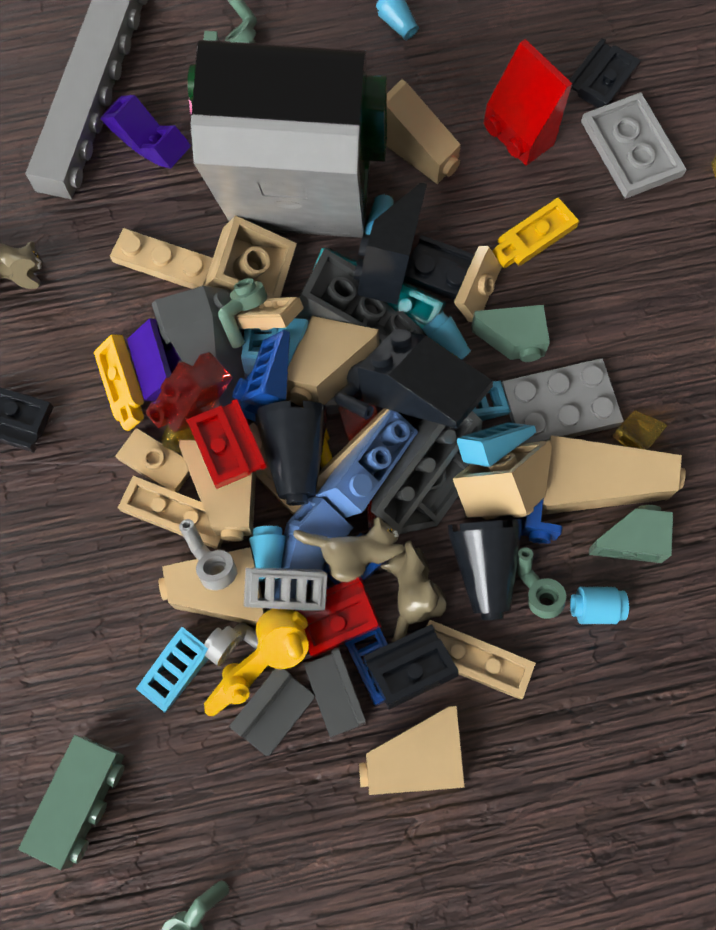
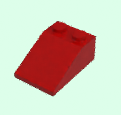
[483,39,572,166]

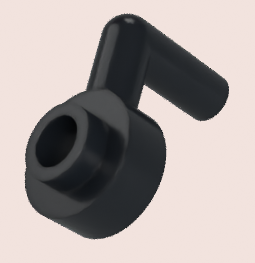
[334,360,374,420]

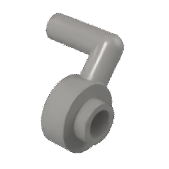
[179,519,237,590]
[204,623,258,666]

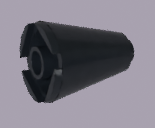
[255,401,328,506]
[448,519,522,620]

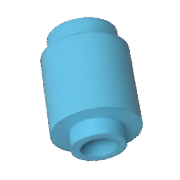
[570,587,629,624]

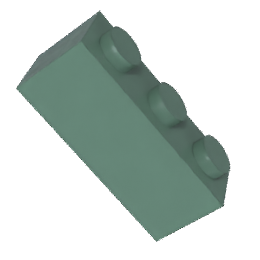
[18,735,125,870]

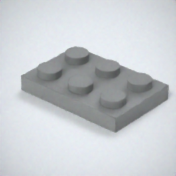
[581,92,686,199]
[502,358,624,444]

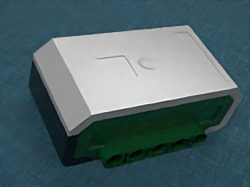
[188,40,387,238]

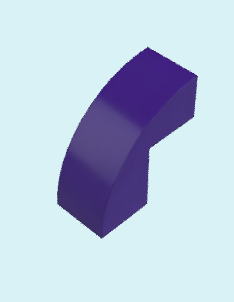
[100,95,191,168]

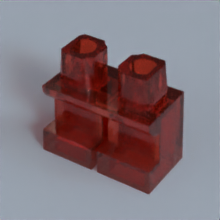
[146,352,233,433]

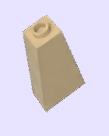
[542,435,686,515]

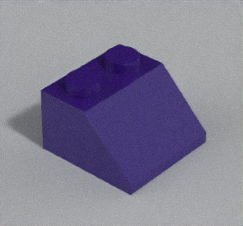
[127,318,198,402]

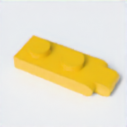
[492,198,579,268]
[94,334,144,431]

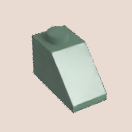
[471,305,550,362]
[589,505,673,563]

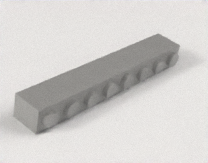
[25,0,148,199]

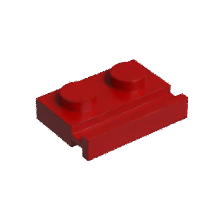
[186,399,267,489]
[293,576,382,657]

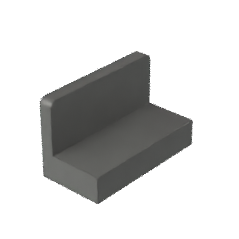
[304,648,366,738]
[229,668,315,756]

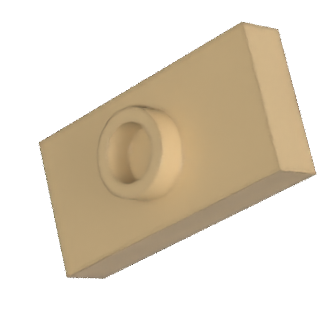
[454,246,502,322]
[234,297,304,331]
[116,428,190,493]

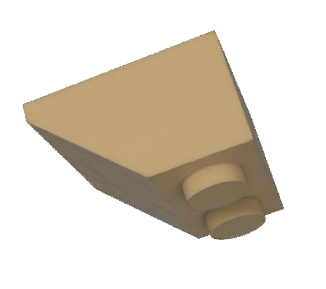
[204,215,297,298]
[452,440,552,520]

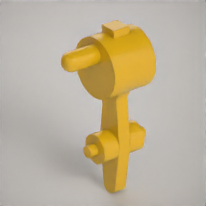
[204,609,308,716]

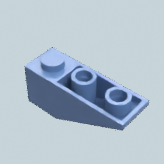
[315,410,418,518]
[274,497,353,598]

